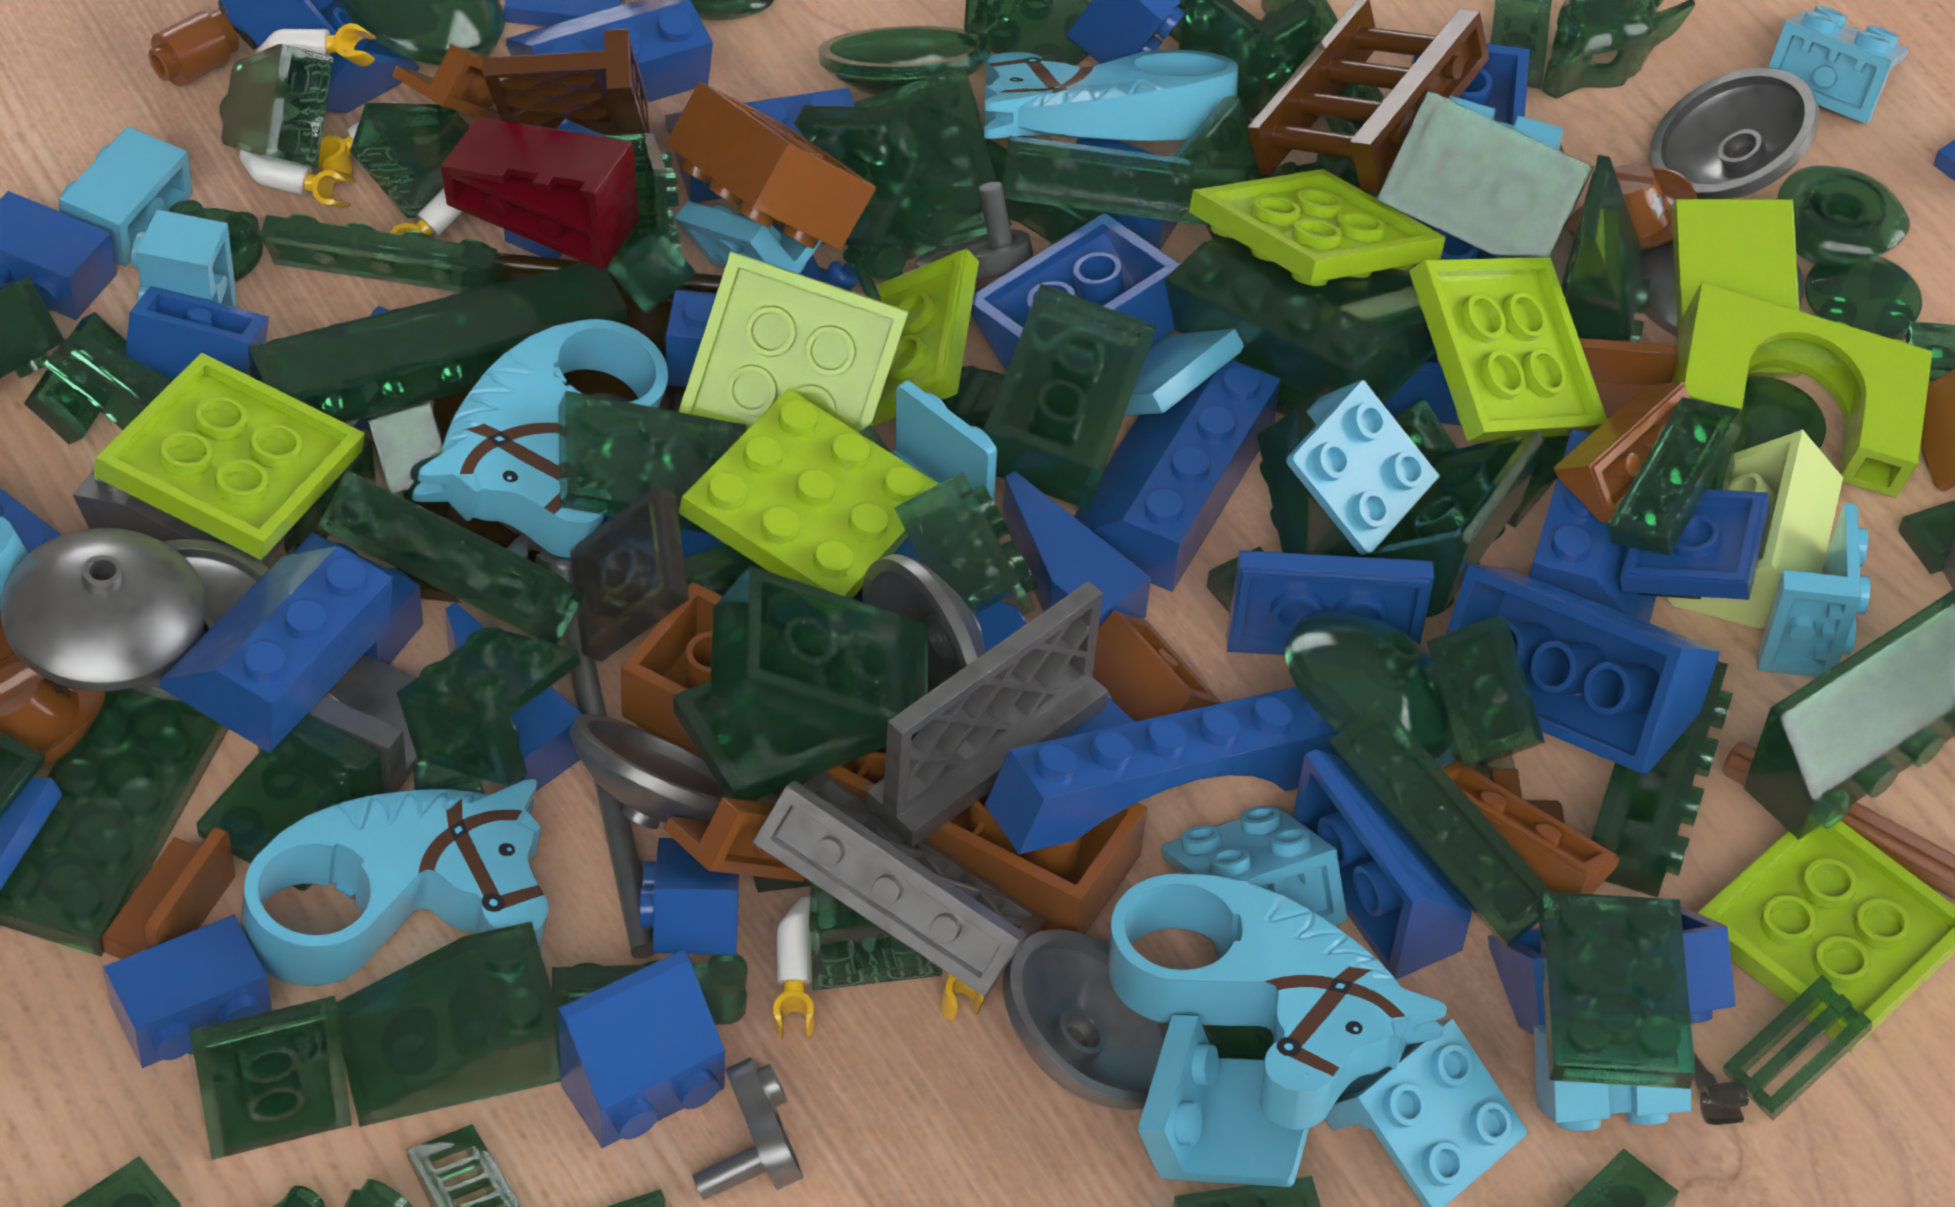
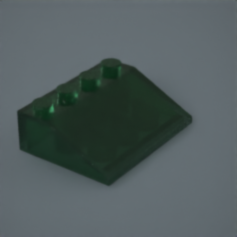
[1164,236,1436,404]

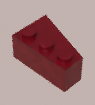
[441,116,640,271]

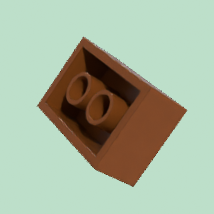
[665,81,877,251]

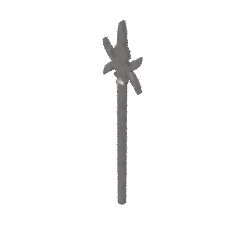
[499,522,655,959]

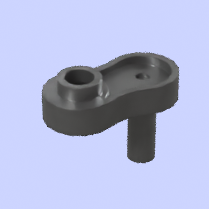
[916,182,1034,281]
[692,1057,803,1200]

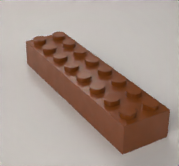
[621,582,1147,934]

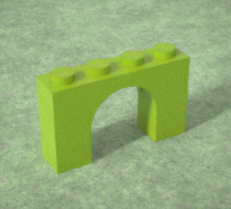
[1671,282,1933,498]

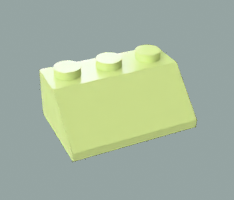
[1666,430,1843,629]

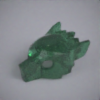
[1541,0,1696,99]

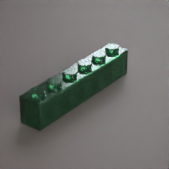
[248,263,627,423]

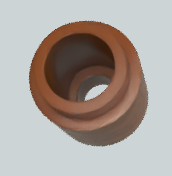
[148,10,239,87]

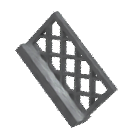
[866,581,1109,848]
[752,771,1046,997]

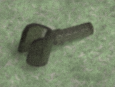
[1689,1045,1749,1125]

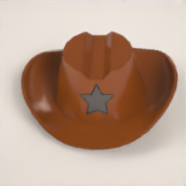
[1565,165,1698,253]
[0,653,105,776]

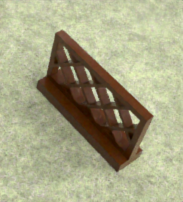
[482,28,651,156]

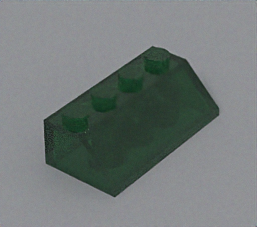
[1743,589,1955,840]

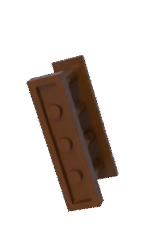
[1248,0,1489,193]

